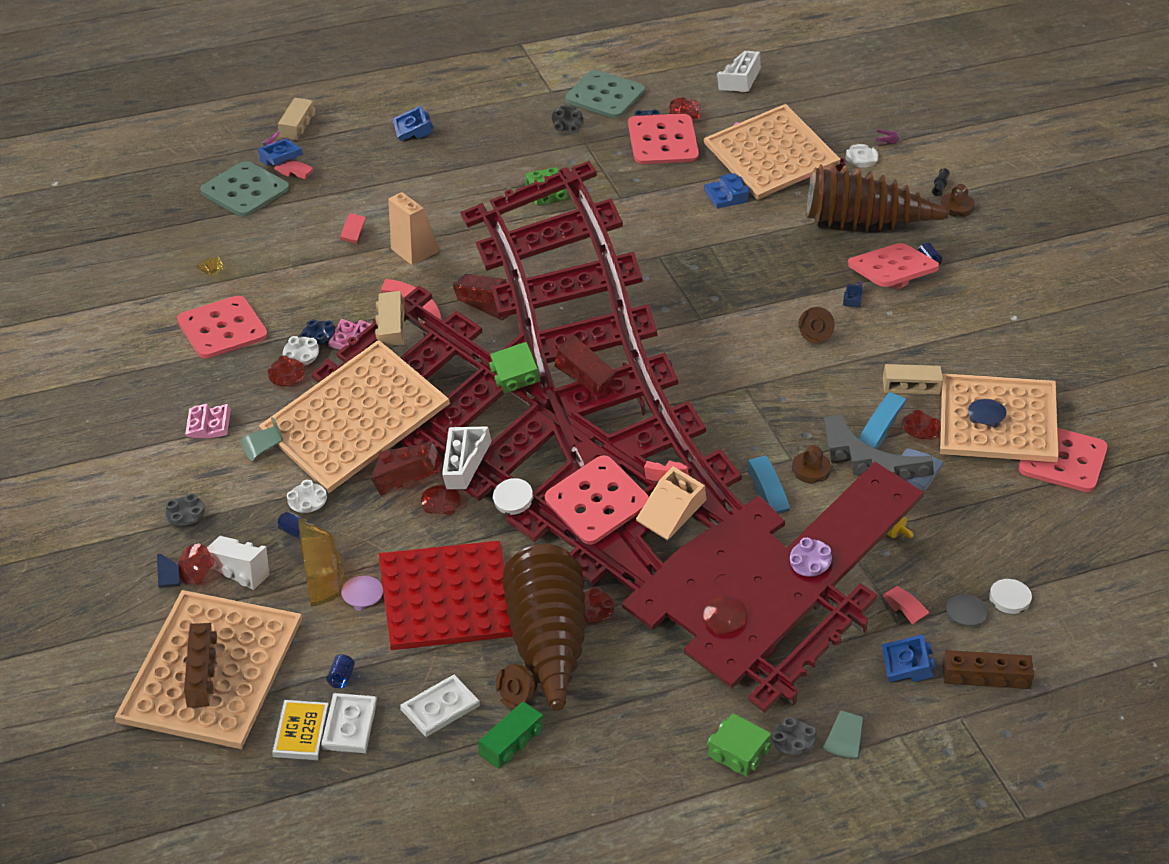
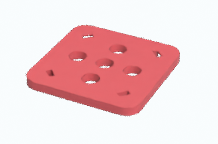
[628,114,699,164]
[848,243,939,287]
[177,296,267,359]
[1018,428,1107,492]
[545,455,649,545]

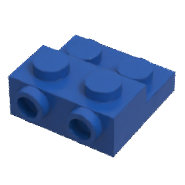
[392,106,434,141]
[258,138,303,166]
[704,173,750,209]
[882,634,936,682]

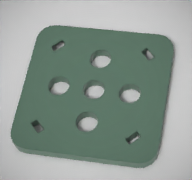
[565,70,644,118]
[200,161,289,217]

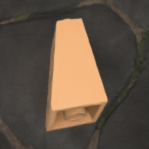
[388,192,440,265]

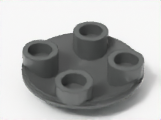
[552,105,584,133]
[165,493,205,526]
[946,594,988,628]
[772,717,816,755]

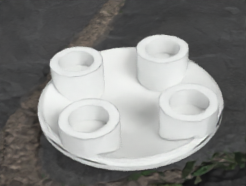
[283,336,319,366]
[287,480,327,513]

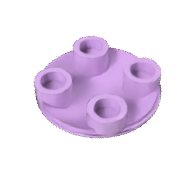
[790,538,832,576]
[341,576,383,611]

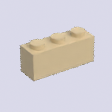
[278,98,315,140]
[375,291,404,347]
[883,364,943,395]

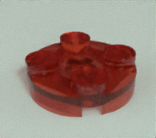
[669,97,700,123]

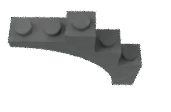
[824,414,934,479]

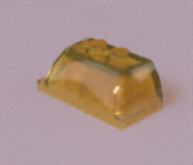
[298,518,344,607]

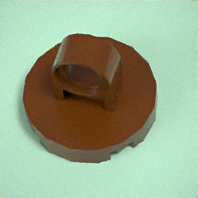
[941,184,975,217]
[798,306,835,343]
[792,445,831,484]
[496,664,538,709]

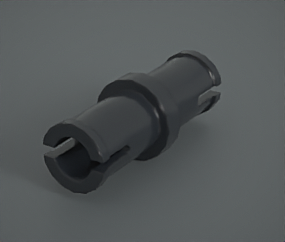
[932,168,950,196]

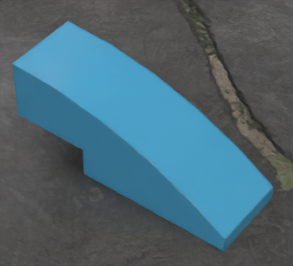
[747,455,790,514]

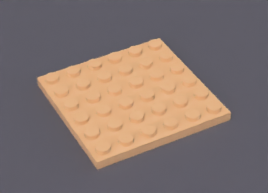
[704,104,840,200]
[940,374,1058,462]

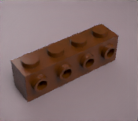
[184,623,217,707]
[942,650,1034,689]

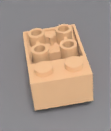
[636,466,707,541]

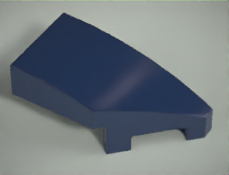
[843,281,863,307]
[157,554,180,588]

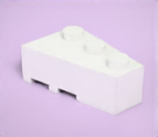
[717,51,761,92]
[442,427,492,489]
[204,536,269,590]

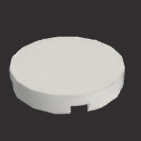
[846,144,878,168]
[493,478,533,515]
[989,579,1032,614]

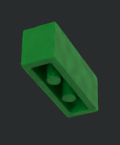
[478,701,543,769]

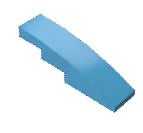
[858,392,906,449]

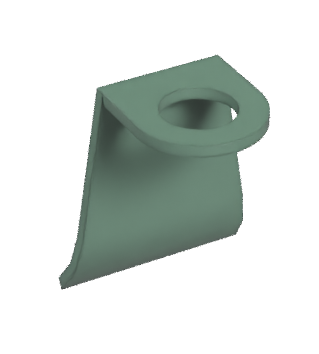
[241,417,283,461]
[823,710,864,759]

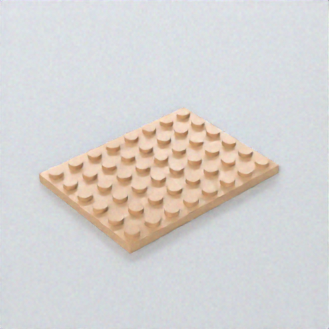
[259,340,450,493]
[115,590,302,749]

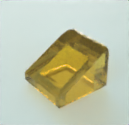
[196,257,223,276]

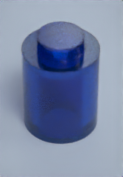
[917,243,942,265]
[277,511,310,539]
[326,654,355,689]

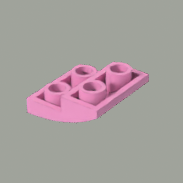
[328,319,371,350]
[185,404,231,438]

